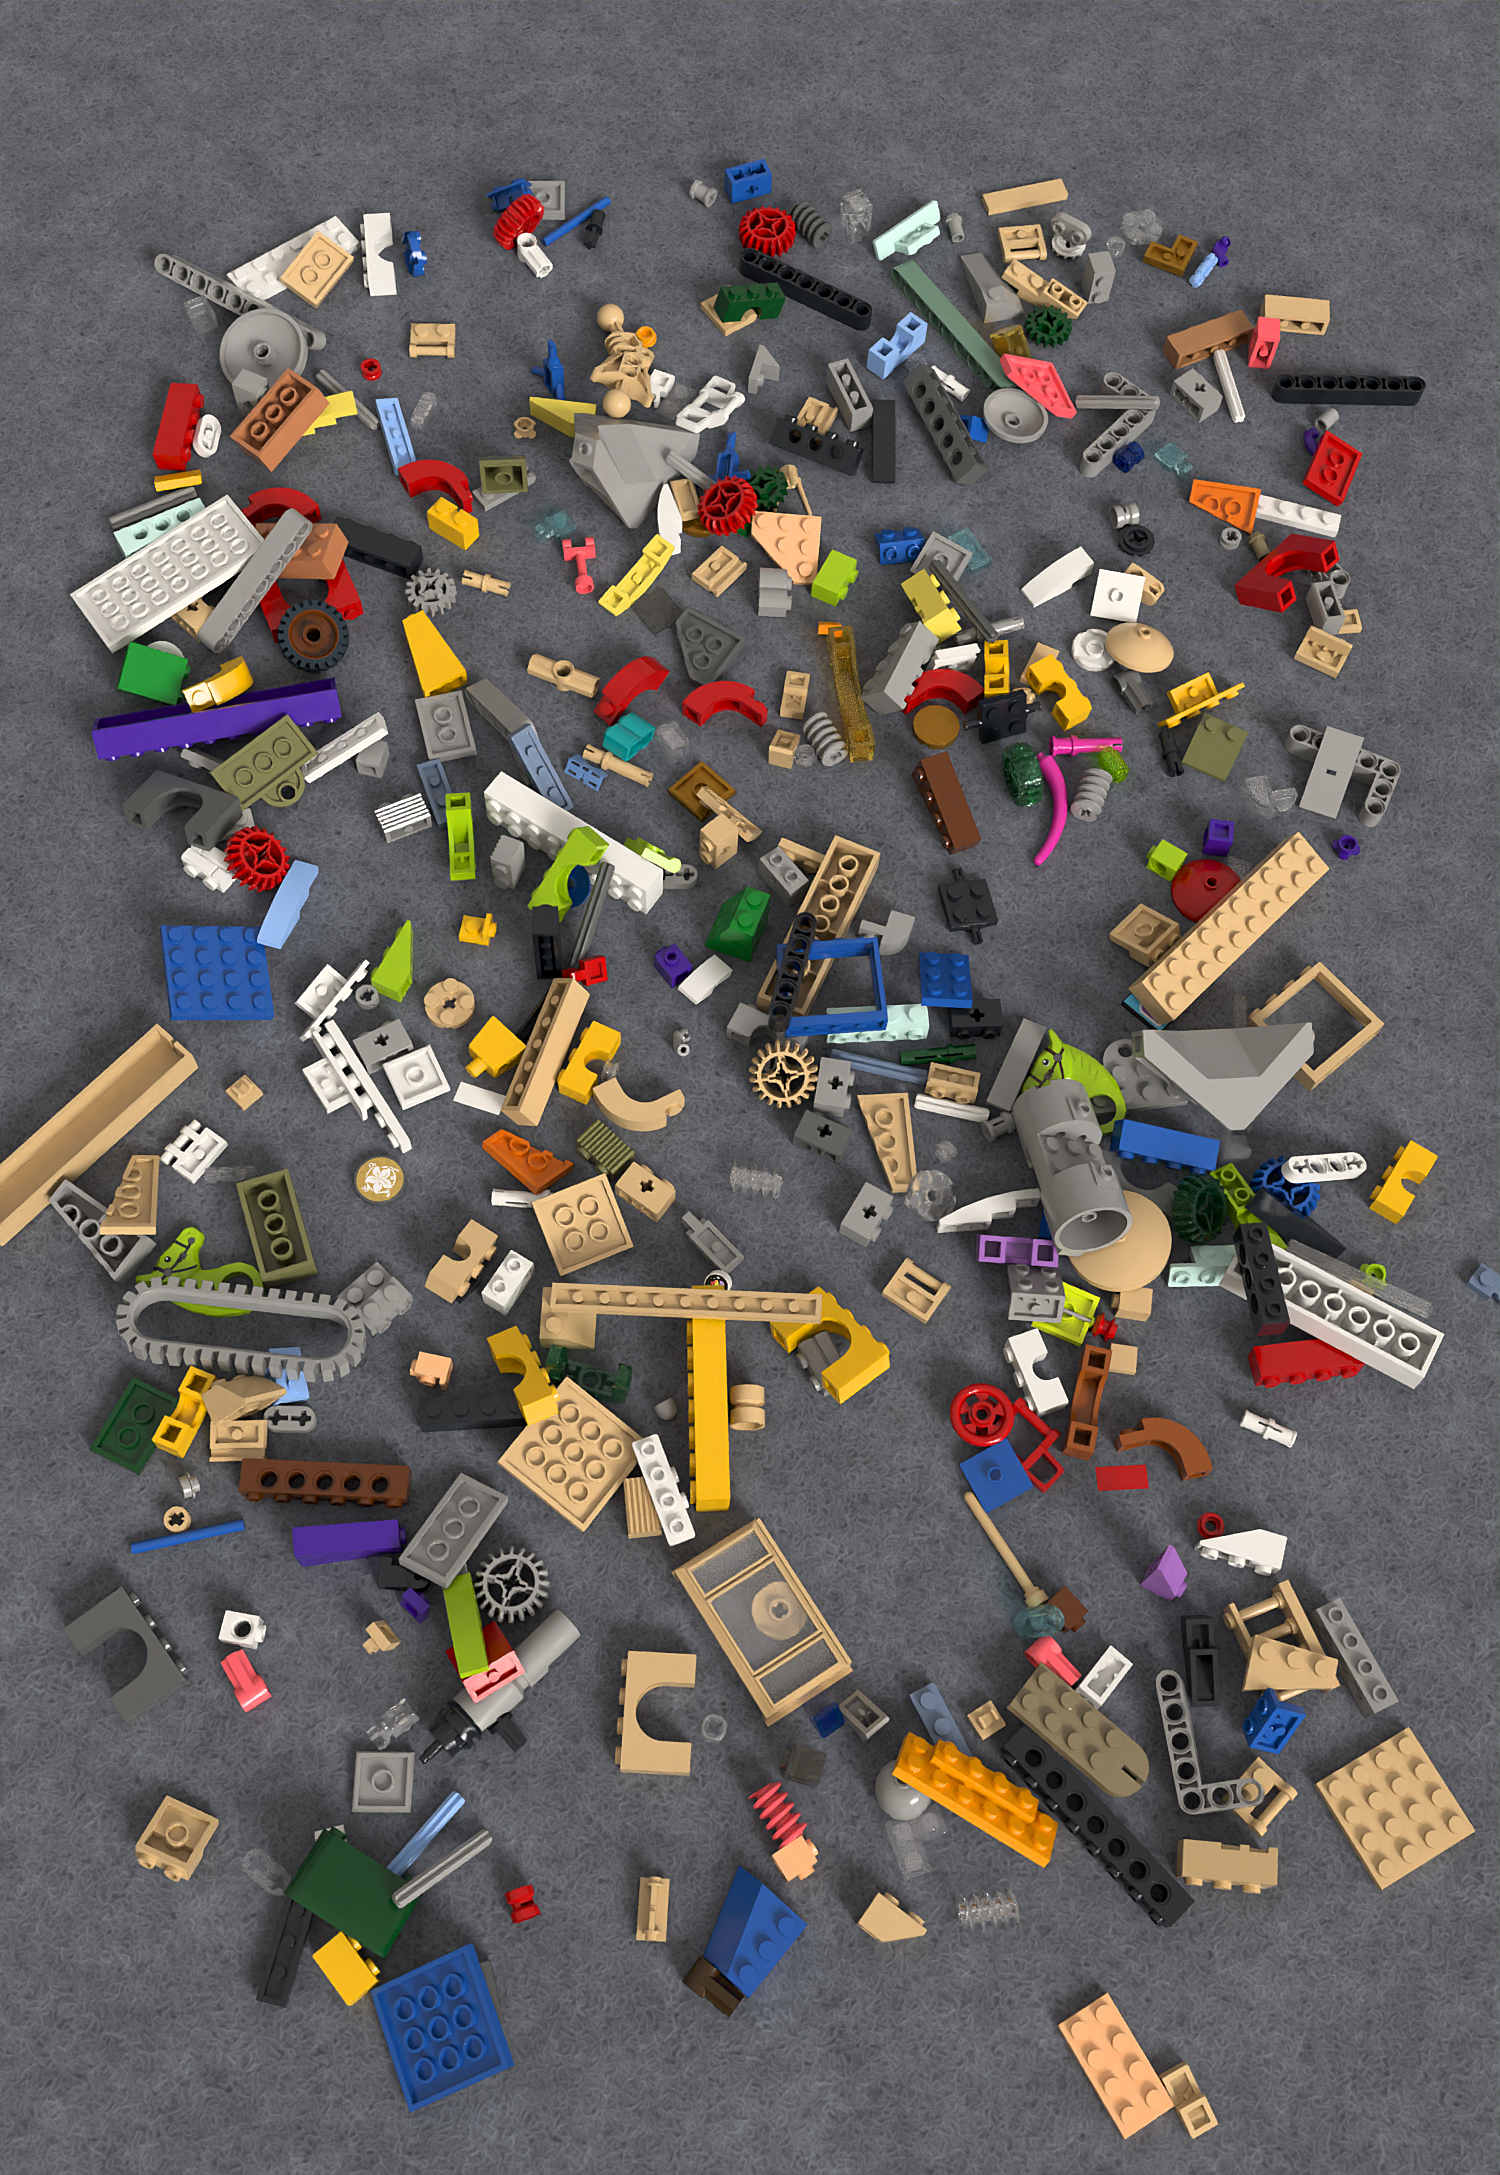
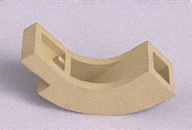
[592,1078,685,1131]

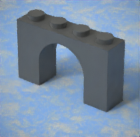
[122,770,243,852]
[63,1586,189,1725]

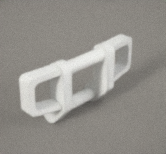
[676,376,745,433]

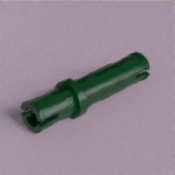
[899,1043,977,1066]

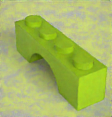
[527,826,610,922]

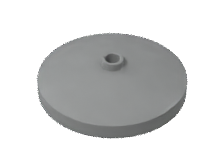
[220,308,308,389]

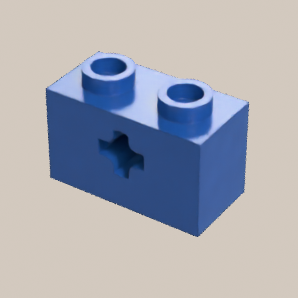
[724,159,772,204]

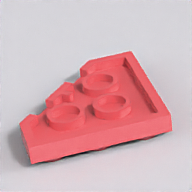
[999,354,1077,419]

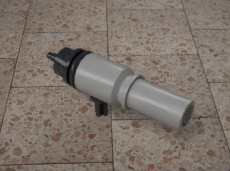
[419,1609,581,1764]

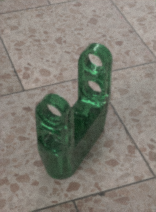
[546,1343,633,1405]

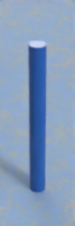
[541,196,611,246]
[131,1519,245,1554]

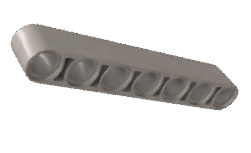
[197,508,312,654]

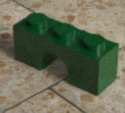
[713,282,786,323]

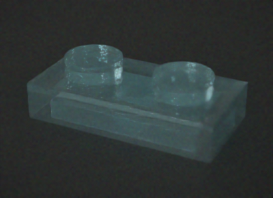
[948,528,992,575]

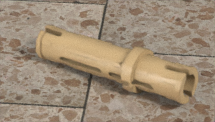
[582,744,653,787]

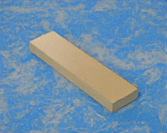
[982,179,1068,215]

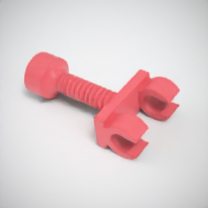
[562,537,596,594]

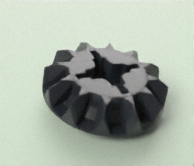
[1119,525,1155,557]

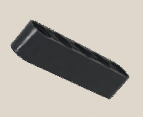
[768,912,817,1033]

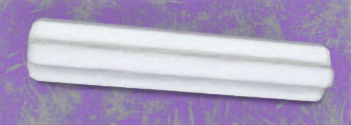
[914,1094,990,1123]

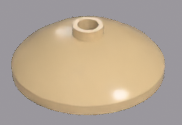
[1105,622,1174,673]

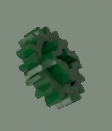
[1024,305,1072,348]
[746,464,789,512]

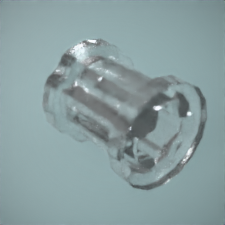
[701,1714,727,1744]

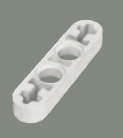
[1281,1152,1367,1183]

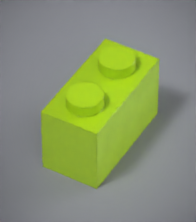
[811,549,858,607]

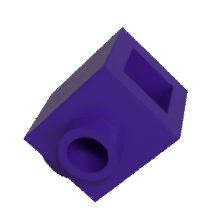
[654,943,692,988]

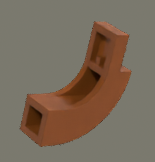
[1114,1418,1213,1481]

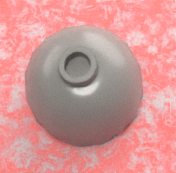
[875,1759,931,1821]

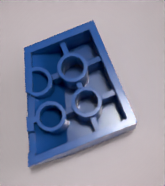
[703,1865,807,1998]

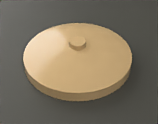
[1068,1190,1172,1292]

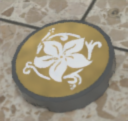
[354,1156,407,1207]

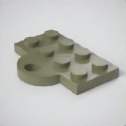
[209,714,318,811]

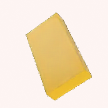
[154,469,202,491]

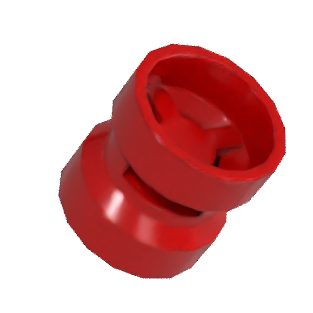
[504,1884,541,1924]

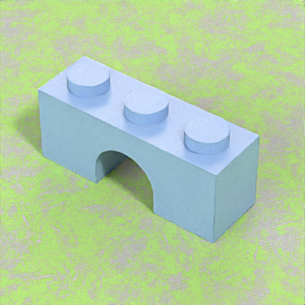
[867,312,927,380]

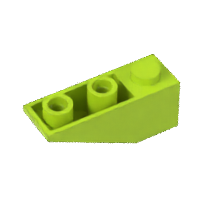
[370,920,413,1002]

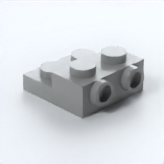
[337,1262,413,1336]

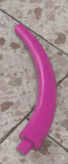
[1033,752,1068,866]

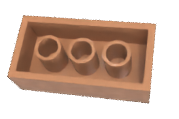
[230,368,330,472]
[255,523,349,579]

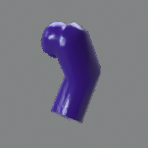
[1212,236,1231,267]
[1303,427,1319,457]

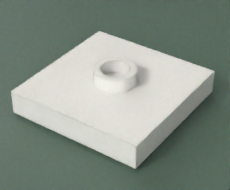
[1090,569,1145,622]
[382,1045,450,1110]

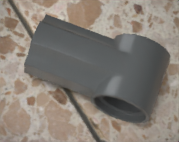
[1110,669,1153,715]

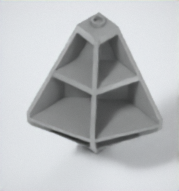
[569,413,700,529]
[1131,1022,1315,1130]

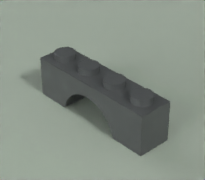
[1100,1148,1190,1228]

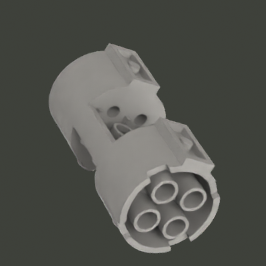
[1012,1079,1133,1257]

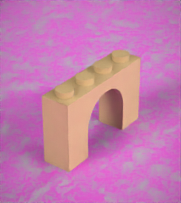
[615,1651,696,1776]

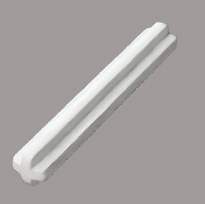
[1212,349,1245,423]

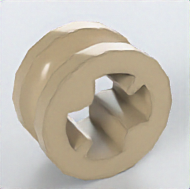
[164,1506,191,1533]

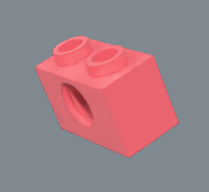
[1248,317,1280,369]

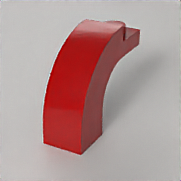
[398,460,473,513]
[241,487,322,528]
[593,656,670,726]
[901,669,985,715]
[682,681,768,727]

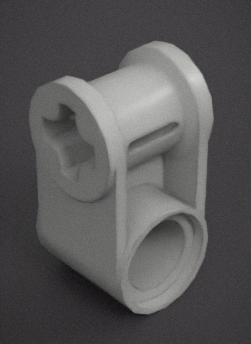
[1307,563,1350,600]

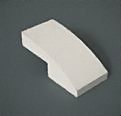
[678,955,733,1004]

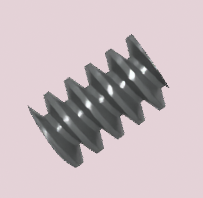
[788,201,832,249]

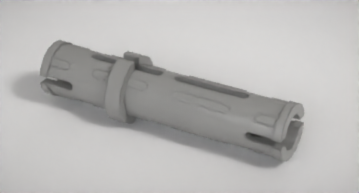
[954,614,1025,647]

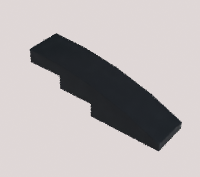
[871,399,896,484]
[1245,1186,1346,1267]

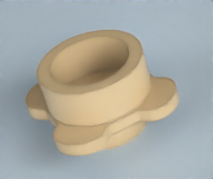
[514,417,536,439]

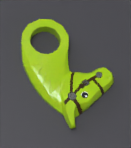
[1020,1029,1127,1136]

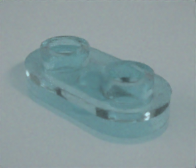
[1013,1604,1065,1639]

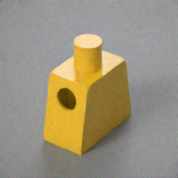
[465,1016,526,1078]

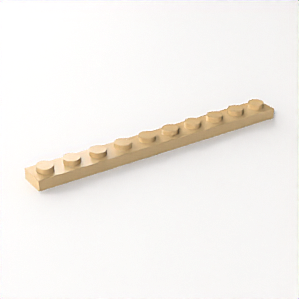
[550,1283,823,1324]

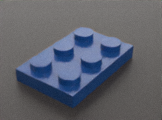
[918,952,973,1008]

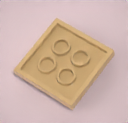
[531,1173,634,1276]

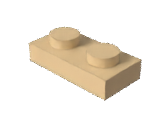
[778,838,825,873]

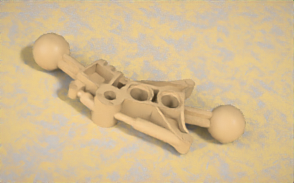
[590,303,654,418]

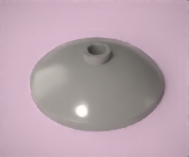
[983,388,1048,443]

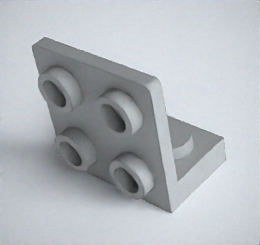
[1007,1264,1065,1323]

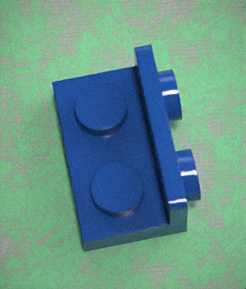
[1242,1688,1306,1754]

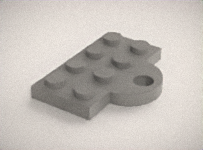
[1090,1039,1188,1117]

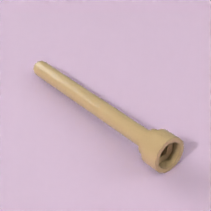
[964,1492,1049,1611]

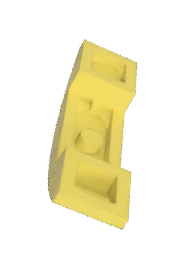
[598,534,675,616]

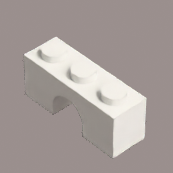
[1003,1328,1069,1417]

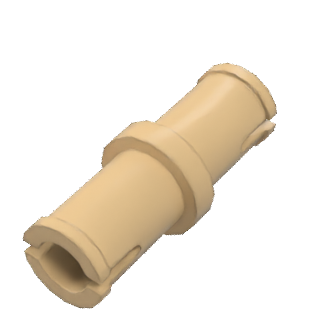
[462,570,511,597]

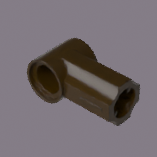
[682,1956,745,2017]

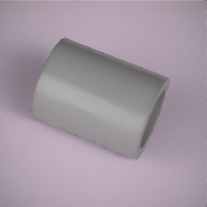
[1314,408,1339,432]

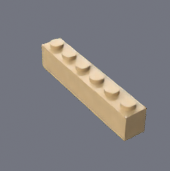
[500,978,590,1126]

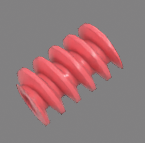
[748,1781,807,1850]

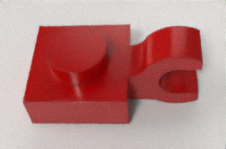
[562,955,608,986]

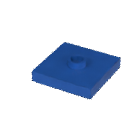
[959,1438,1034,1513]

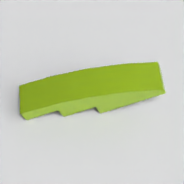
[443,1572,490,1679]

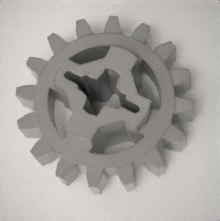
[405,568,457,617]

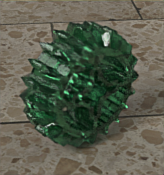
[1001,742,1044,807]
[1170,1173,1229,1244]

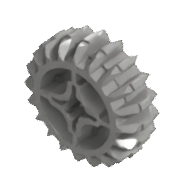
[473,1546,550,1624]

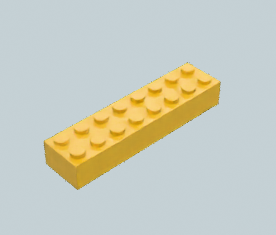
[686,1285,730,1512]

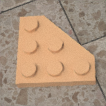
[751,511,821,586]

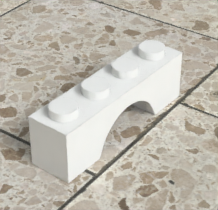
[360,213,397,296]

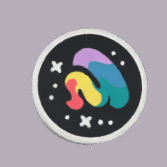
[704,1270,732,1290]

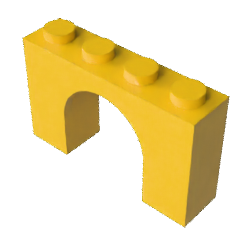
[770,1286,890,1404]

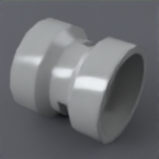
[1110,502,1139,529]

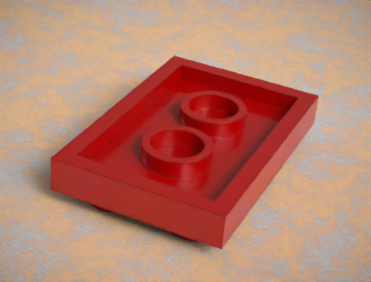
[1302,430,1363,507]

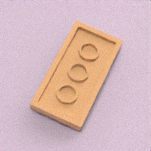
[1057,1993,1175,2139]

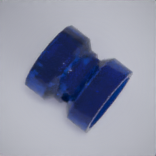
[1113,441,1145,473]

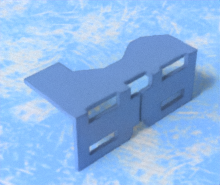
[564,754,608,791]

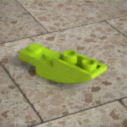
[1209,1163,1287,1251]

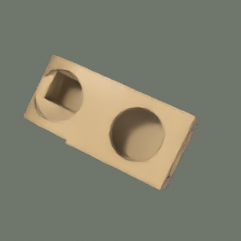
[1124,562,1164,606]

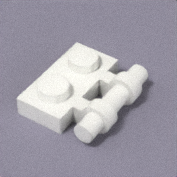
[159,1120,228,1184]

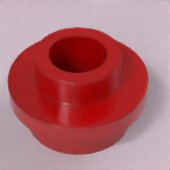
[1196,1512,1225,1539]

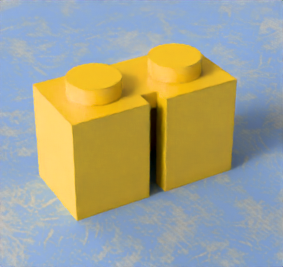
[427,497,479,551]
[312,1931,380,2006]

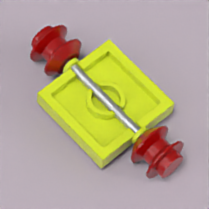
[1031,1282,1118,1347]

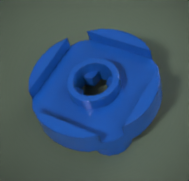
[402,231,427,277]

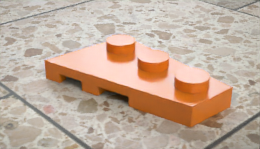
[1189,479,1261,535]

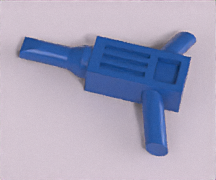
[531,340,566,401]
[696,432,751,488]

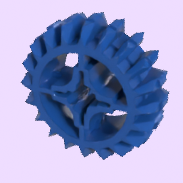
[1250,1155,1320,1216]

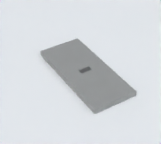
[1299,726,1364,819]

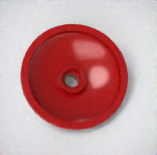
[1171,859,1241,923]

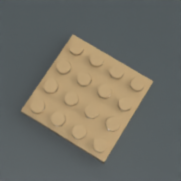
[497,1377,643,1533]
[1314,1727,1475,1890]

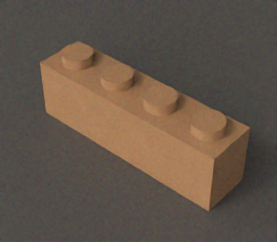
[1162,310,1254,370]

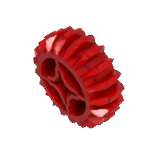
[492,194,544,250]
[738,205,796,257]
[697,476,758,537]
[223,825,290,893]

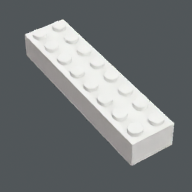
[484,771,663,914]
[1219,1243,1444,1389]

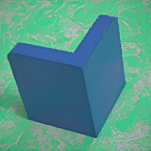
[959,415,989,443]

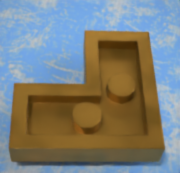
[1142,234,1198,277]

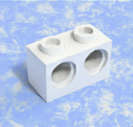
[482,1250,535,1316]

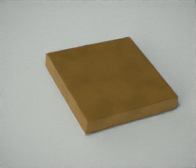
[668,761,736,823]

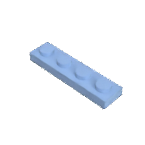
[375,398,416,475]

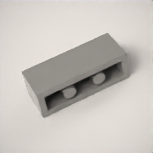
[826,358,873,432]

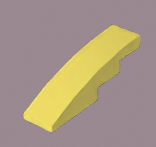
[303,391,358,436]

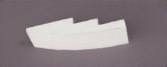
[937,1188,1040,1233]
[1051,1646,1133,1756]

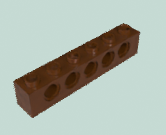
[238,1458,412,1508]

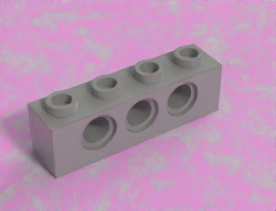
[1308,1598,1399,1718]

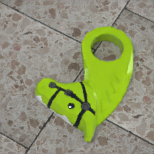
[135,1227,265,1318]

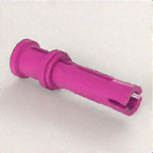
[1049,735,1122,757]

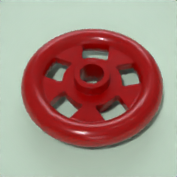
[949,1383,1014,1447]

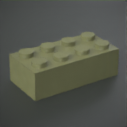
[236,1168,319,1289]

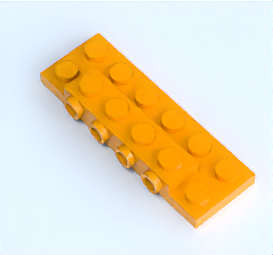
[892,1731,1058,1868]

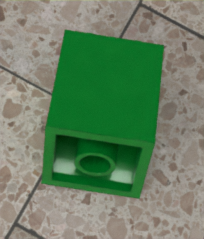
[115,641,191,706]
[704,887,770,963]

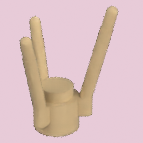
[772,464,812,516]

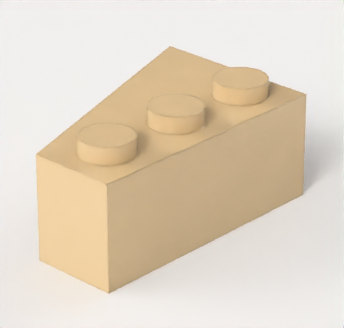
[1176,1839,1278,1894]

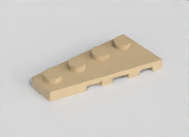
[856,1093,918,1193]

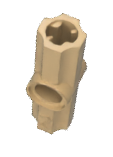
[527,654,600,698]

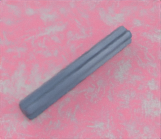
[829,1049,928,1085]

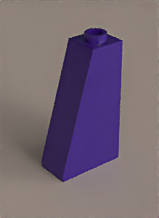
[292,1519,407,1567]

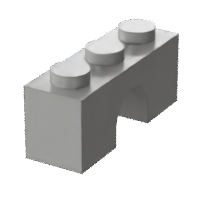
[726,1002,808,1065]

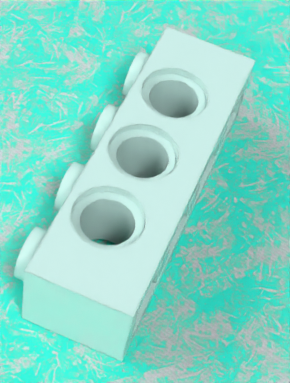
[114,498,205,559]

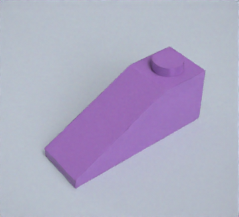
[1140,1545,1187,1602]

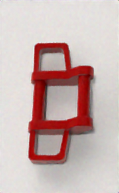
[965,1397,1064,1493]

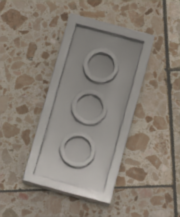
[399,1473,508,1589]

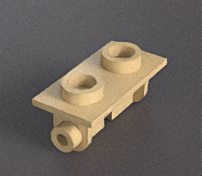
[636,1877,670,1942]

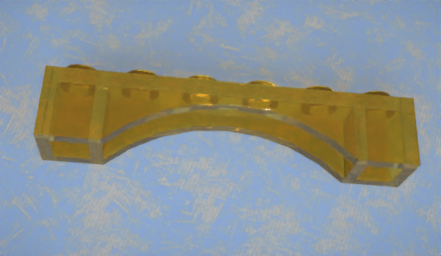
[826,625,875,763]

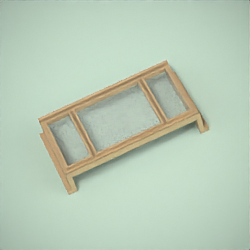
[671,1518,853,1727]

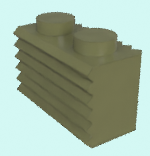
[576,1119,635,1181]

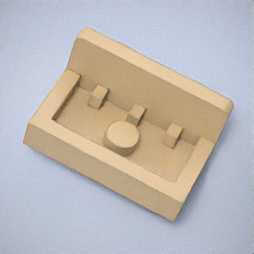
[1294,626,1353,678]
[924,1062,981,1104]

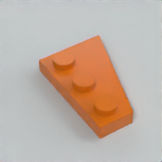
[482,1129,574,1195]

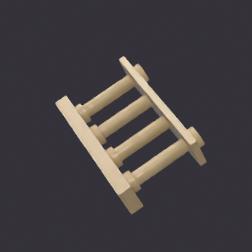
[1223,1580,1340,1701]

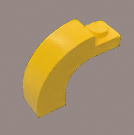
[182,656,254,713]

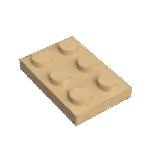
[280,231,354,308]

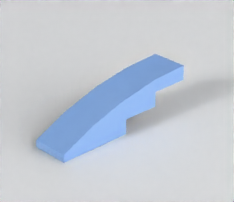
[257,860,318,949]

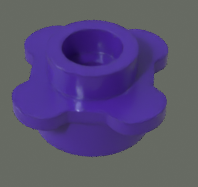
[1332,835,1360,860]

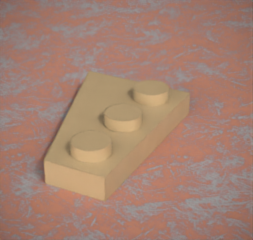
[696,786,763,842]
[1242,1634,1338,1691]

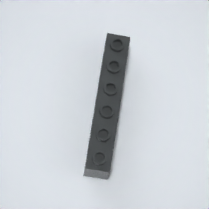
[903,364,989,487]

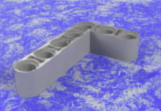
[1079,372,1157,477]
[464,678,539,786]
[1284,725,1401,827]
[1156,1670,1265,1815]

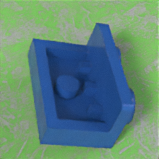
[874,527,925,565]

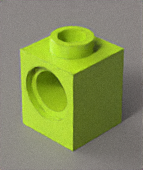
[1146,839,1188,882]

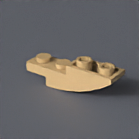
[1001,259,1088,319]

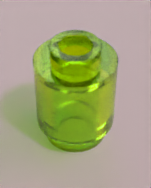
[1097,747,1130,783]

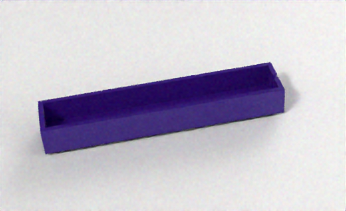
[91,677,342,761]

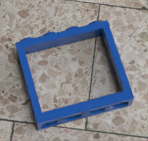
[776,936,888,1038]

